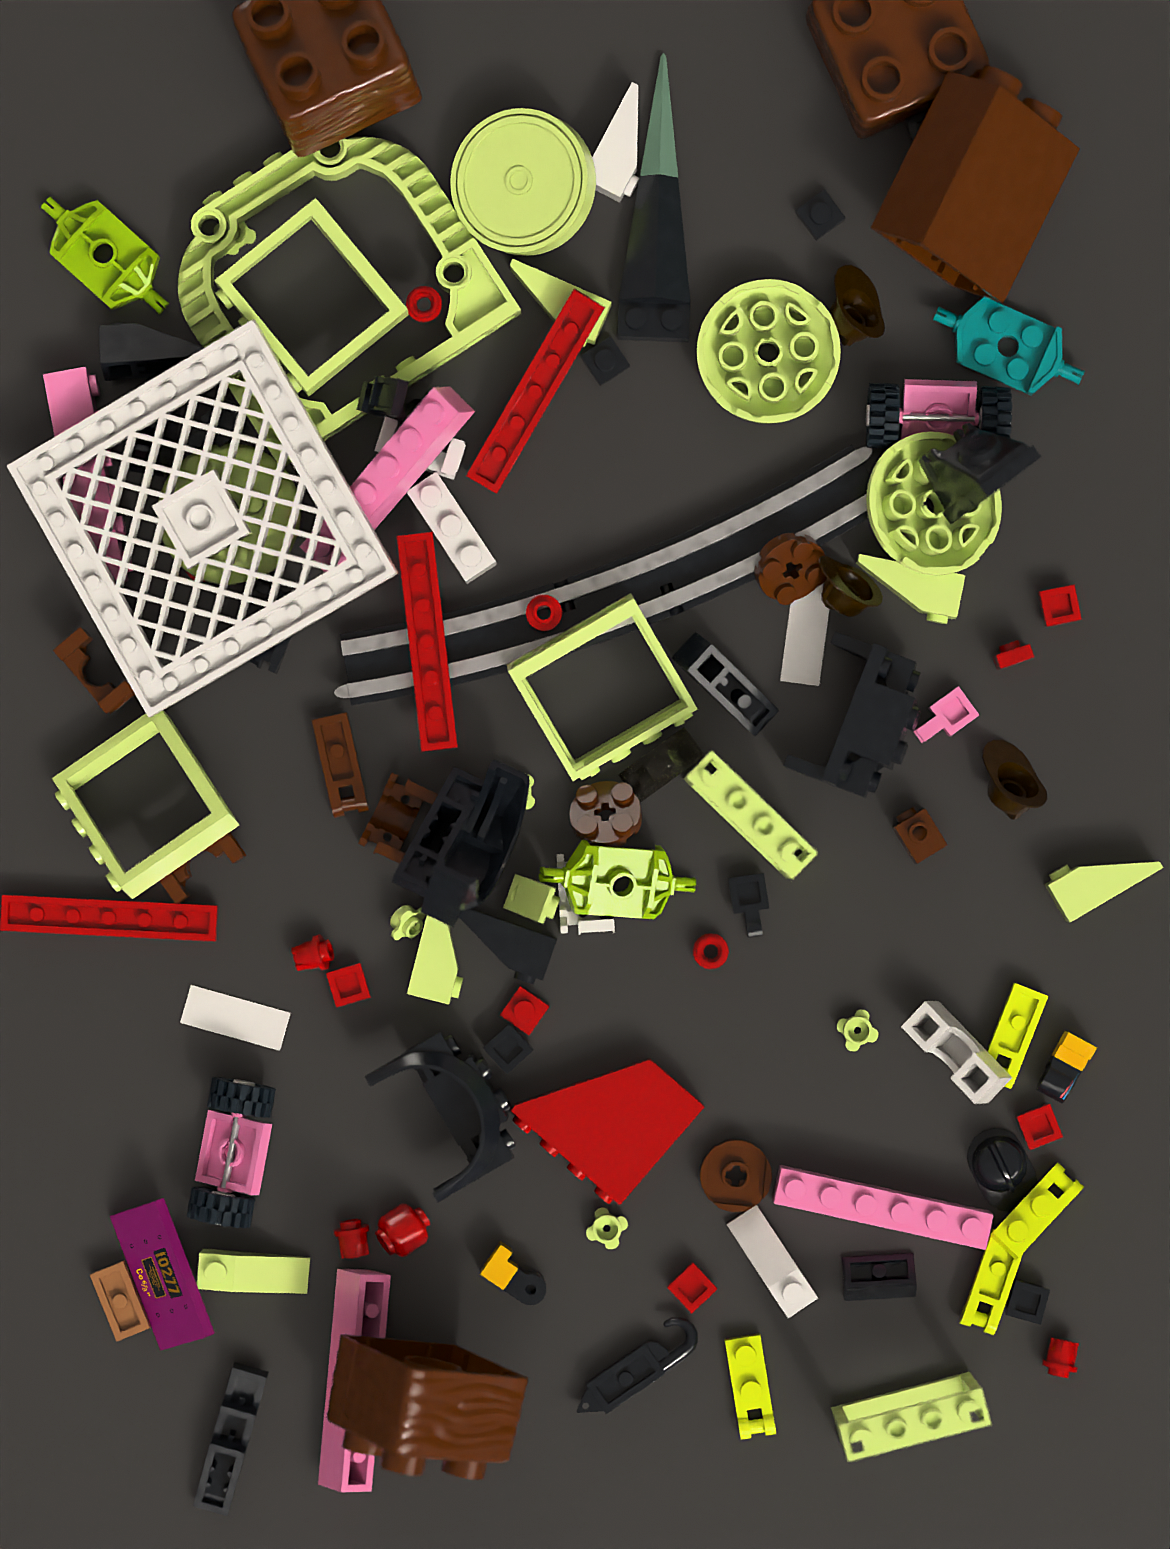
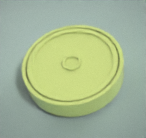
[450,108,596,256]

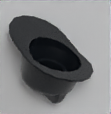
[967,1128,1038,1212]

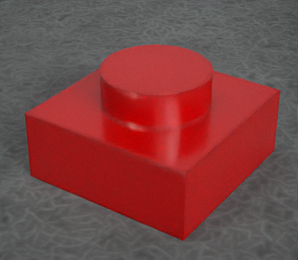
[1038,584,1082,627]
[993,640,1034,670]
[326,963,371,1008]
[500,985,550,1036]
[1015,1103,1063,1150]
[667,1262,718,1314]

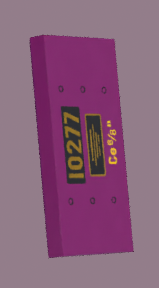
[110,1198,215,1351]

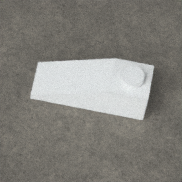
[592,82,640,203]
[727,1205,818,1318]

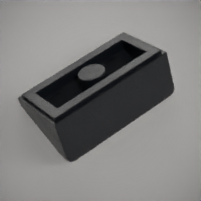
[842,1253,917,1301]

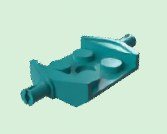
[933,297,1085,396]

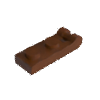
[312,712,369,818]

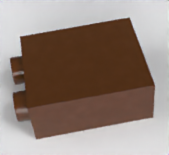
[870,66,1080,303]

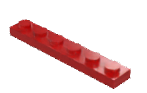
[466,289,605,494]
[397,532,458,752]
[0,895,218,942]

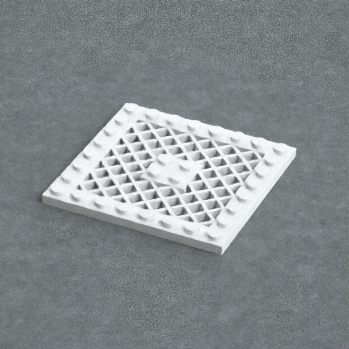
[7,319,398,717]

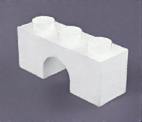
[407,472,497,584]
[901,1001,1013,1104]

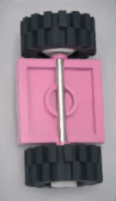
[866,379,1012,448]
[186,1077,276,1228]

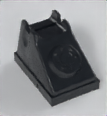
[919,423,1042,524]

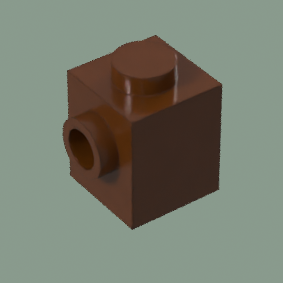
[892,806,948,864]

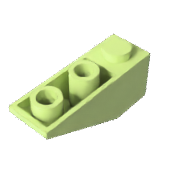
[503,874,560,924]

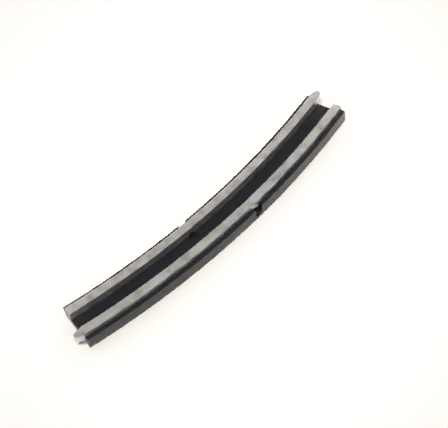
[334,444,872,706]

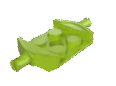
[41,196,169,314]
[539,840,696,919]

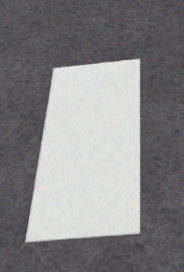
[780,582,829,686]
[180,985,291,1051]

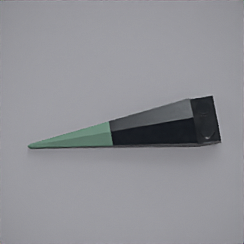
[617,53,690,342]

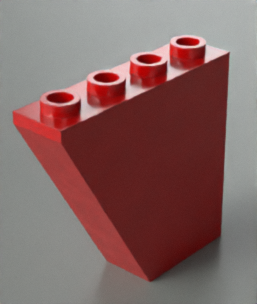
[511,1058,705,1205]

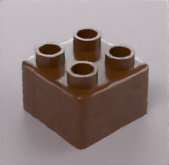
[232,0,422,157]
[806,0,990,139]
[326,1334,528,1480]

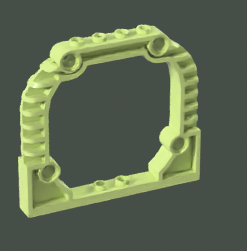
[178,136,521,467]

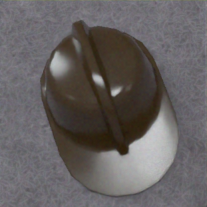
[829,265,885,346]
[819,555,883,617]
[982,740,1048,820]

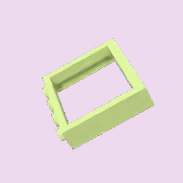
[215,198,409,397]
[506,593,697,781]
[52,710,240,899]
[683,751,818,879]
[831,1372,991,1462]

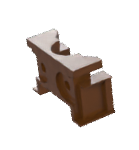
[53,627,135,714]
[358,772,438,864]
[160,832,247,904]

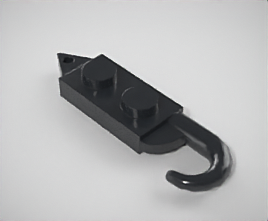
[577,1317,698,1414]

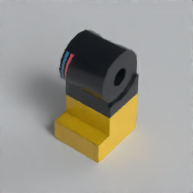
[1036,1031,1097,1104]
[480,1241,546,1305]

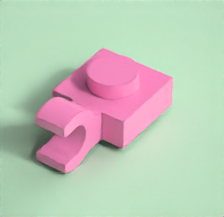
[913,686,979,743]

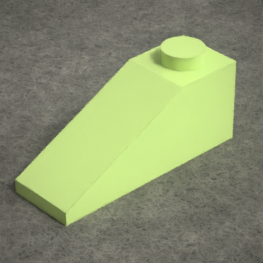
[510,259,612,347]
[856,554,965,624]
[1045,861,1163,922]
[407,915,463,1005]
[197,1249,310,1294]

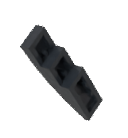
[193,1362,269,1516]

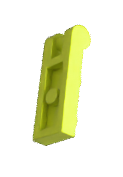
[987,983,1048,1089]
[990,1162,1084,1260]
[959,1228,1023,1335]
[724,1333,776,1440]

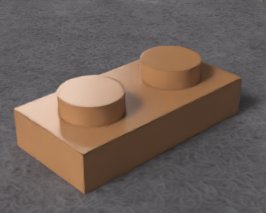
[90,1260,151,1342]

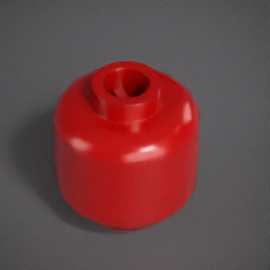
[375,1203,430,1257]

